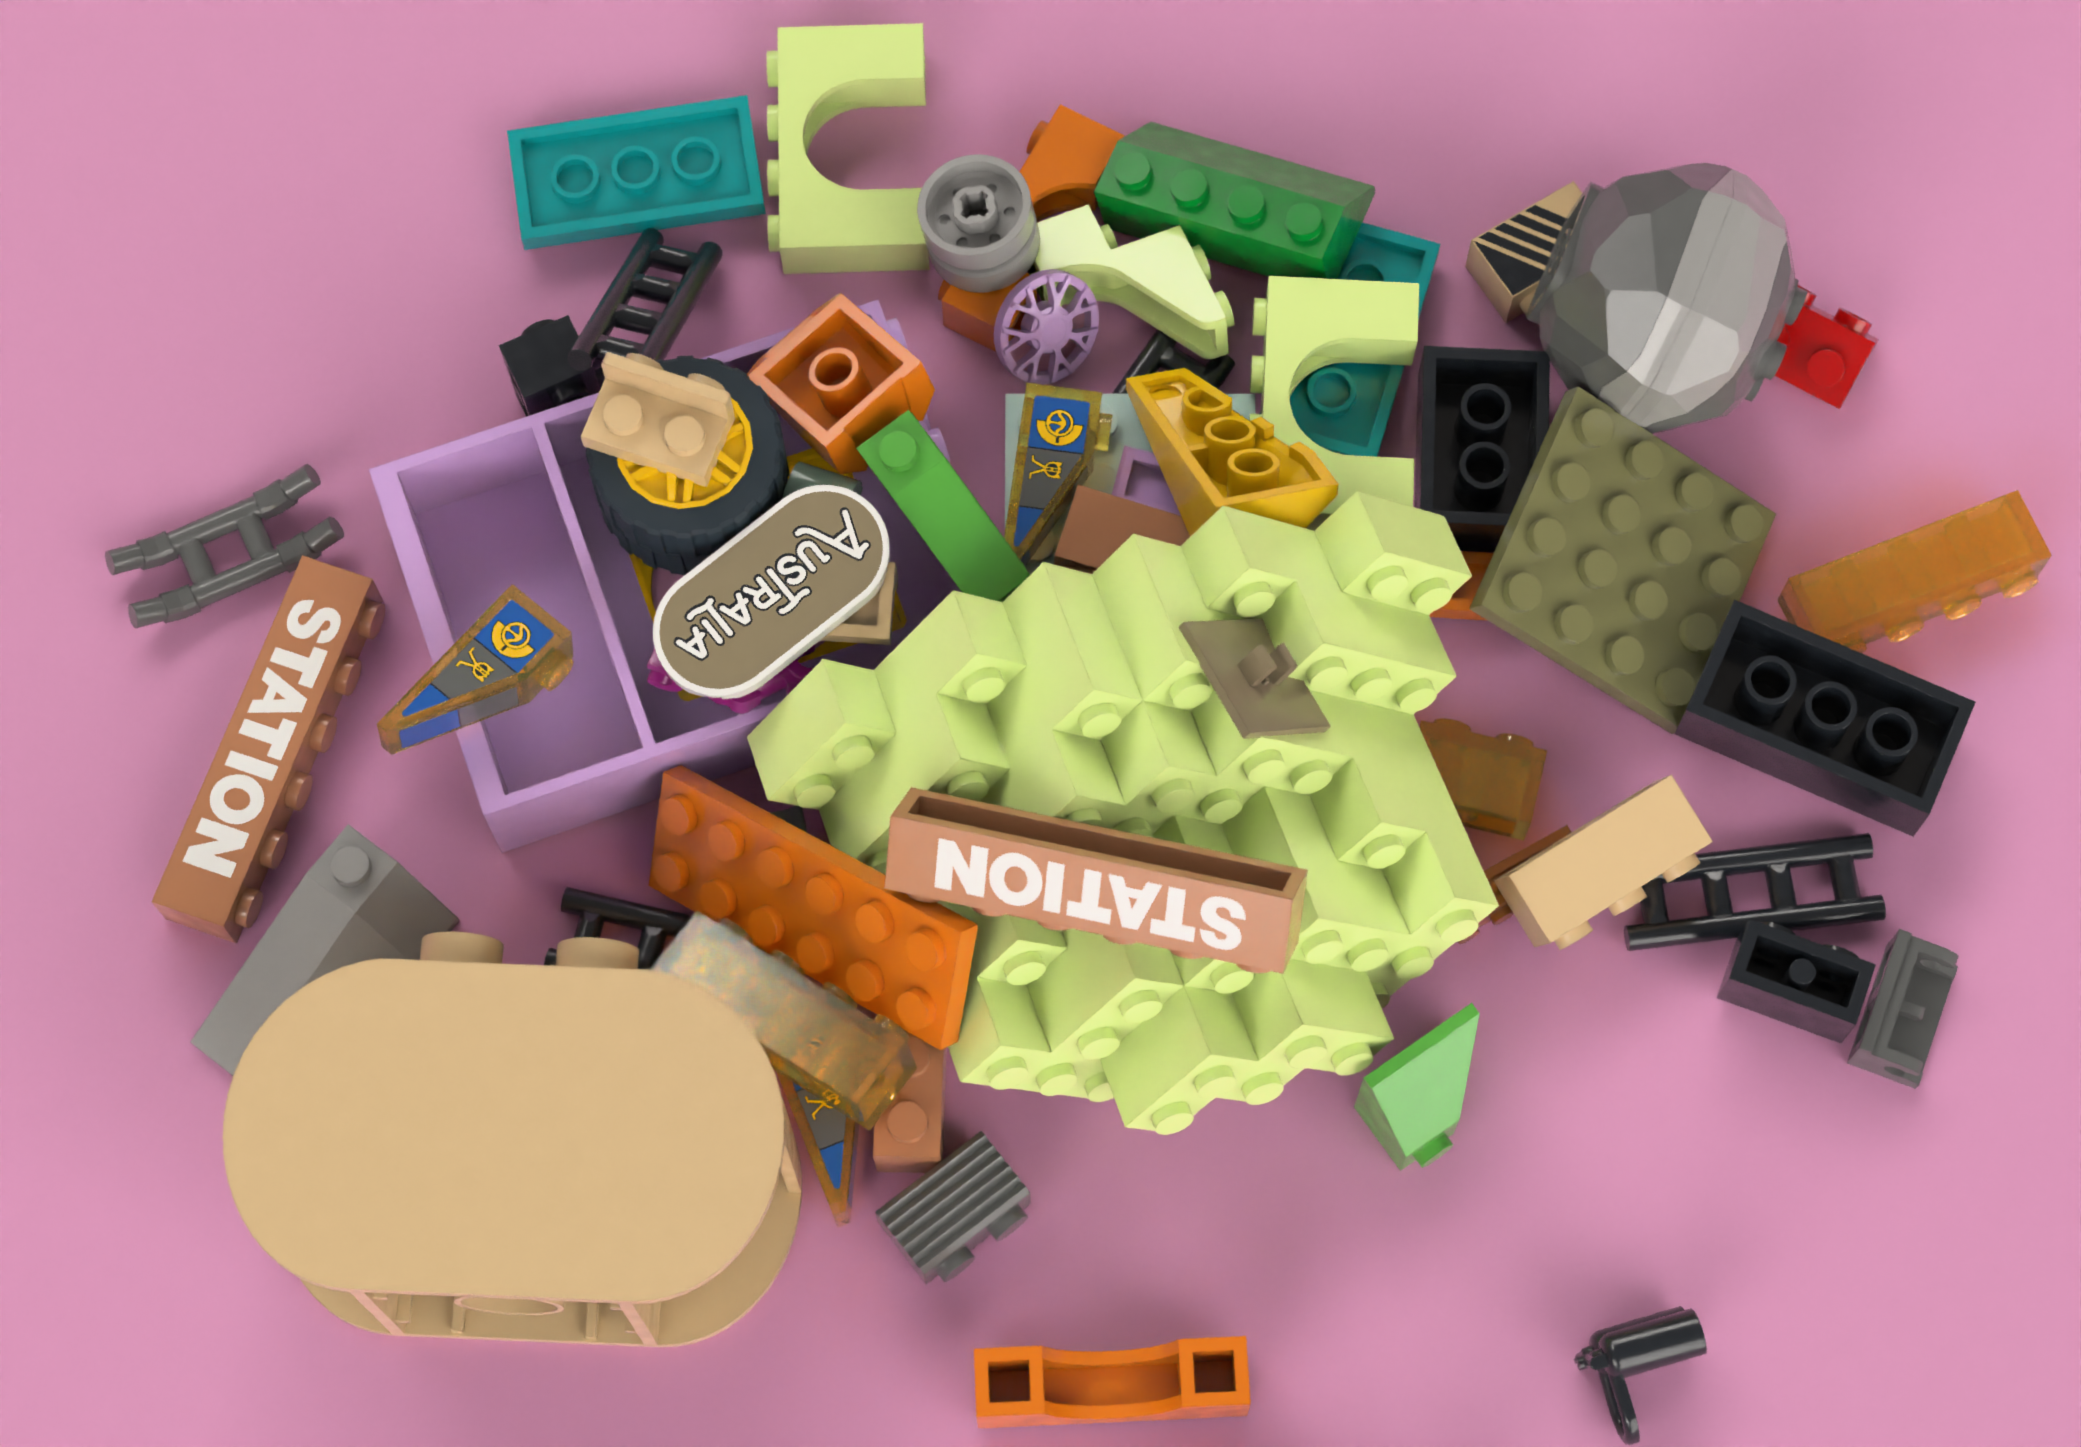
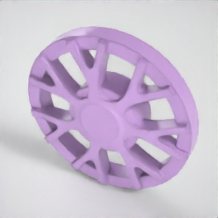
[994,269,1099,385]

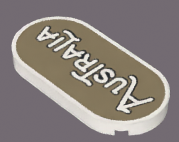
[653,485,890,699]

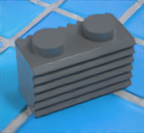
[875,1131,1031,1284]

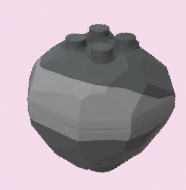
[1526,163,1807,434]

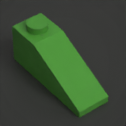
[856,410,1030,602]

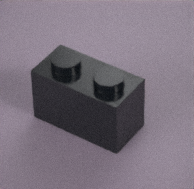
[1716,918,1876,1043]

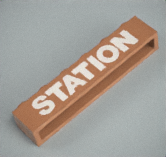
[151,555,386,944]
[885,787,1308,974]

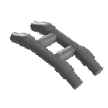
[105,464,344,628]

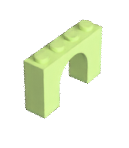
[766,23,930,274]
[1249,276,1419,531]

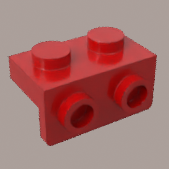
[1775,285,1879,409]

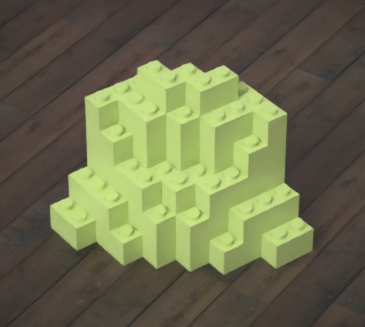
[747,491,1499,1135]

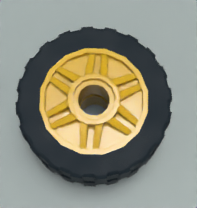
[586,355,790,575]

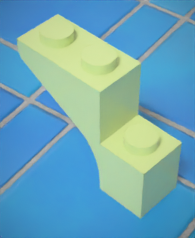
[1028,204,1235,359]

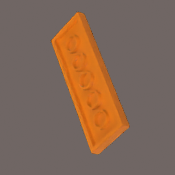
[648,765,978,1050]

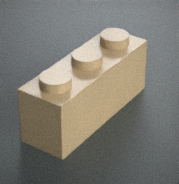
[1494,774,1713,950]

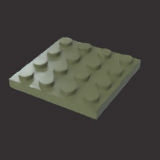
[1469,386,1776,734]

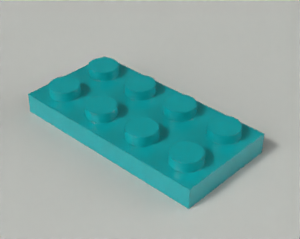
[507,95,766,250]
[1260,222,1441,457]

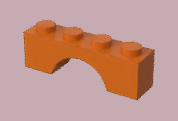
[938,104,1125,352]
[974,1336,1251,1429]

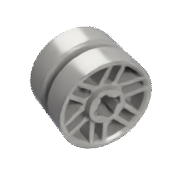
[917,154,1040,293]

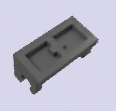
[1847,929,1958,1089]

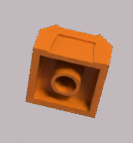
[747,293,935,474]

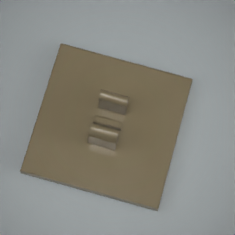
[1178,619,1331,739]

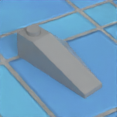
[190,824,459,1076]

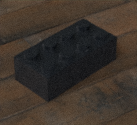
[1675,599,1976,837]

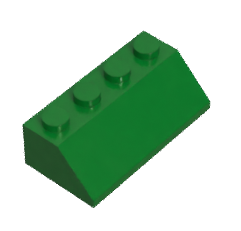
[1094,122,1376,279]

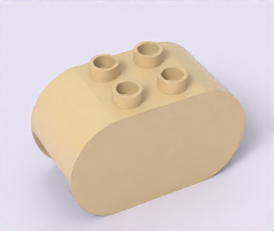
[223,932,802,1347]

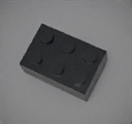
[1414,346,1550,552]

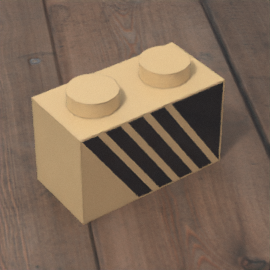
[1465,181,1582,323]

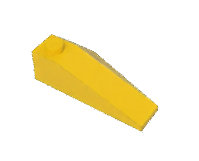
[1126,368,1339,537]

